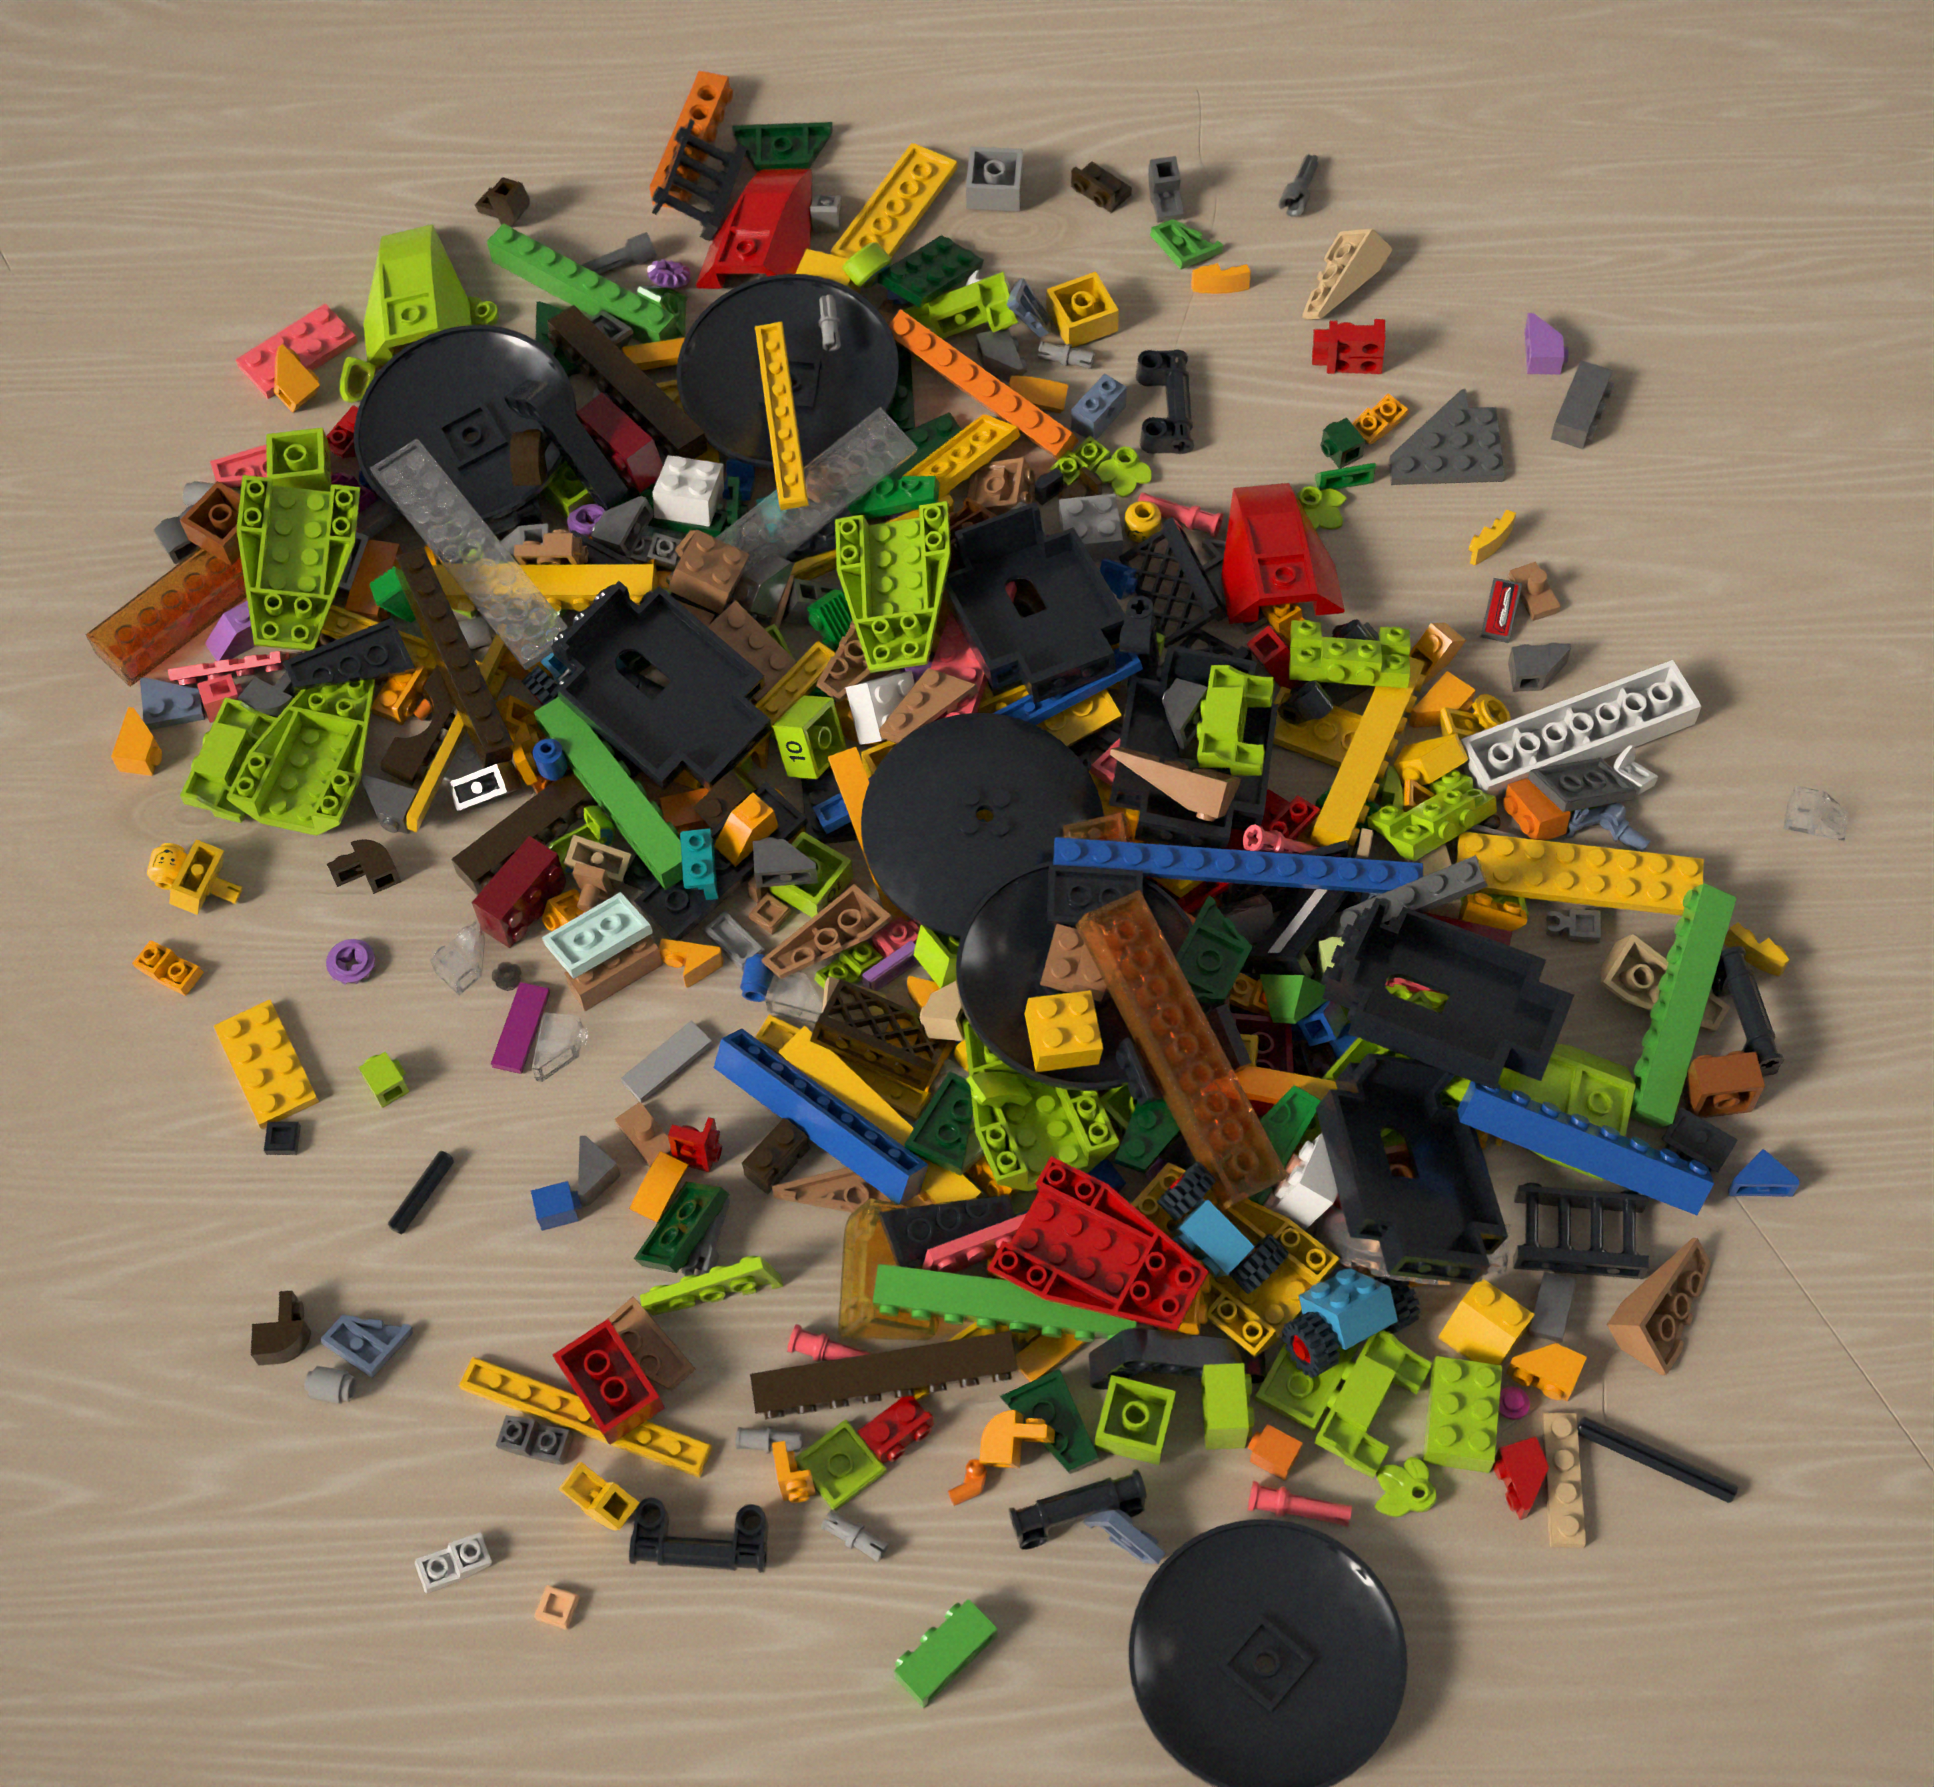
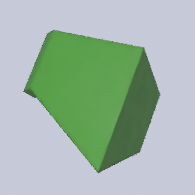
[637,286,688,338]
[1259,974,1327,1024]

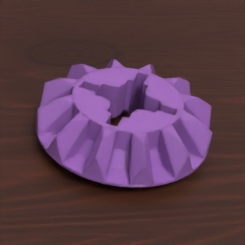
[647,259,691,288]
[567,504,605,538]
[326,939,375,985]

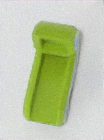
[843,242,892,289]
[548,806,616,874]

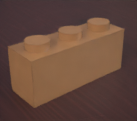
[564,935,663,1011]

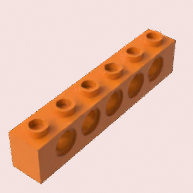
[649,71,733,209]

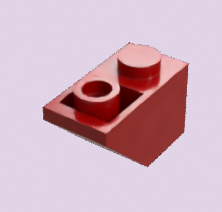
[326,405,358,458]
[1246,625,1298,689]
[1493,1436,1549,1520]

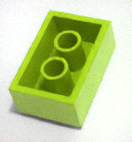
[1423,1356,1502,1473]

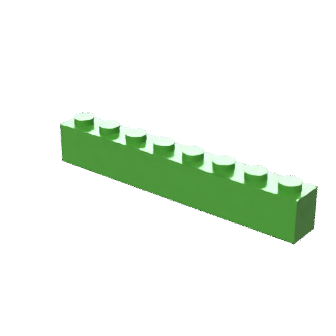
[487,223,678,344]
[534,697,683,890]
[1629,883,1737,1129]
[873,1264,1137,1342]

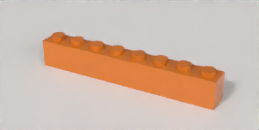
[888,309,1079,460]

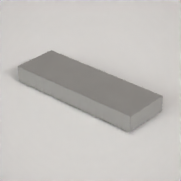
[621,1020,712,1103]

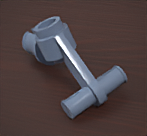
[1563,802,1651,852]

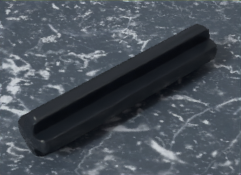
[388,1151,454,1234]

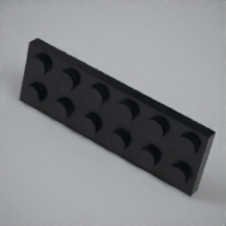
[634,781,808,941]

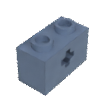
[1071,373,1127,440]

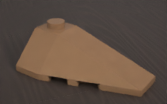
[761,884,893,979]

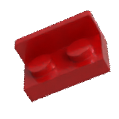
[668,1117,722,1173]
[857,1396,934,1464]

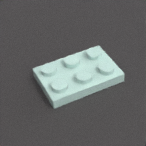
[542,892,653,979]

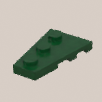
[905,1071,973,1176]
[1115,1089,1209,1174]
[1000,1369,1100,1474]

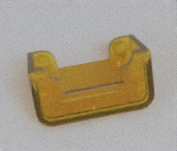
[838,1198,939,1341]

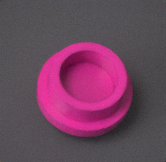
[1499,1387,1530,1420]

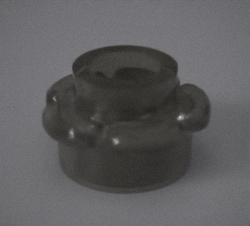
[492,962,522,991]

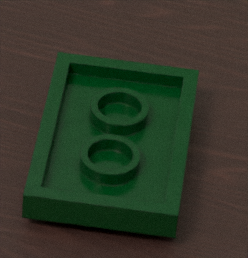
[633,1181,729,1273]

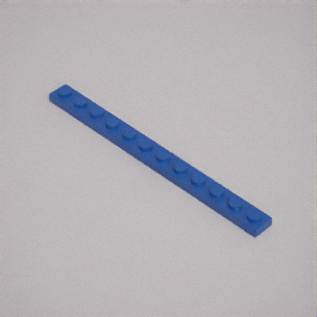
[812,648,1143,834]
[1053,837,1423,894]

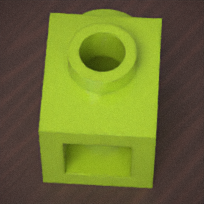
[358,1051,409,1108]

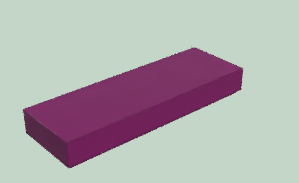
[491,982,550,1074]

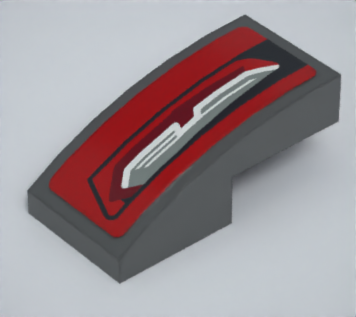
[1480,578,1522,643]

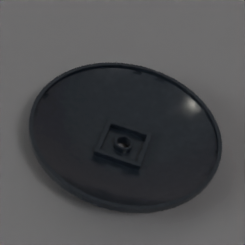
[677,274,899,469]
[354,325,577,526]
[861,713,1105,939]
[956,861,1205,1091]
[1128,1519,1408,1787]

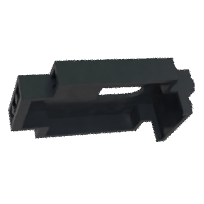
[943,502,1125,704]
[551,581,772,791]
[1109,645,1278,849]
[1321,898,1574,1090]
[1316,1053,1508,1285]

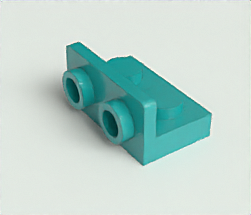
[680,829,718,900]

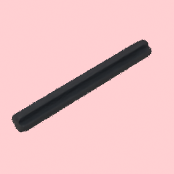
[1577,1417,1738,1503]

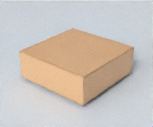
[534,1585,580,1630]

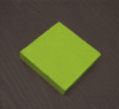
[795,1419,887,1512]

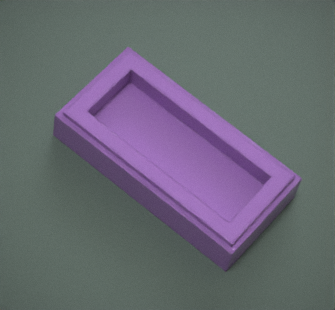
[862,940,919,991]

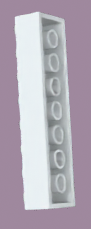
[1461,660,1701,800]

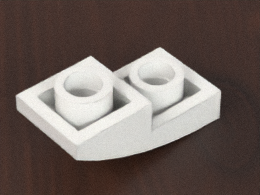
[415,1532,492,1594]

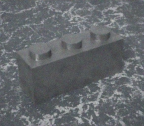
[1551,360,1614,449]

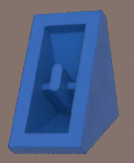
[1728,1149,1800,1197]

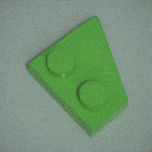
[1150,219,1224,270]

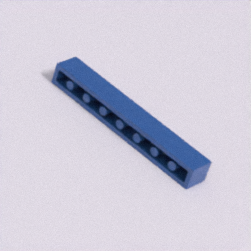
[713,1028,929,1206]
[1457,1081,1714,1216]

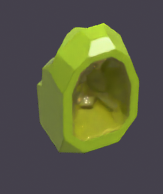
[339,357,376,403]

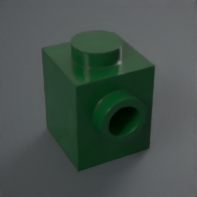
[1320,417,1365,469]

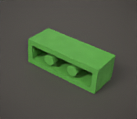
[894,1599,998,1709]

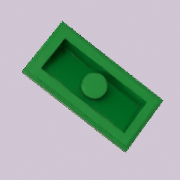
[1315,463,1376,491]

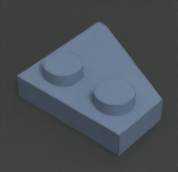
[1006,278,1053,338]
[140,677,205,730]
[321,1315,413,1378]
[1083,1510,1165,1564]

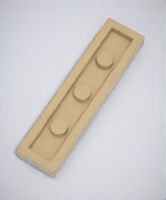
[1541,1413,1586,1548]

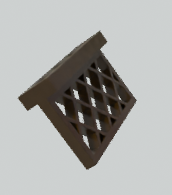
[810,979,948,1092]

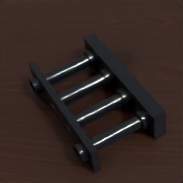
[652,119,747,241]
[1513,1183,1649,1279]

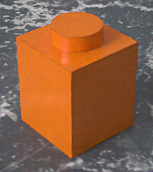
[1248,1424,1303,1481]

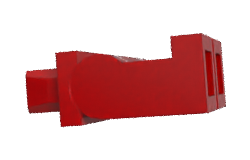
[1312,319,1385,374]

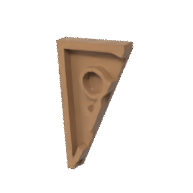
[772,1167,893,1218]

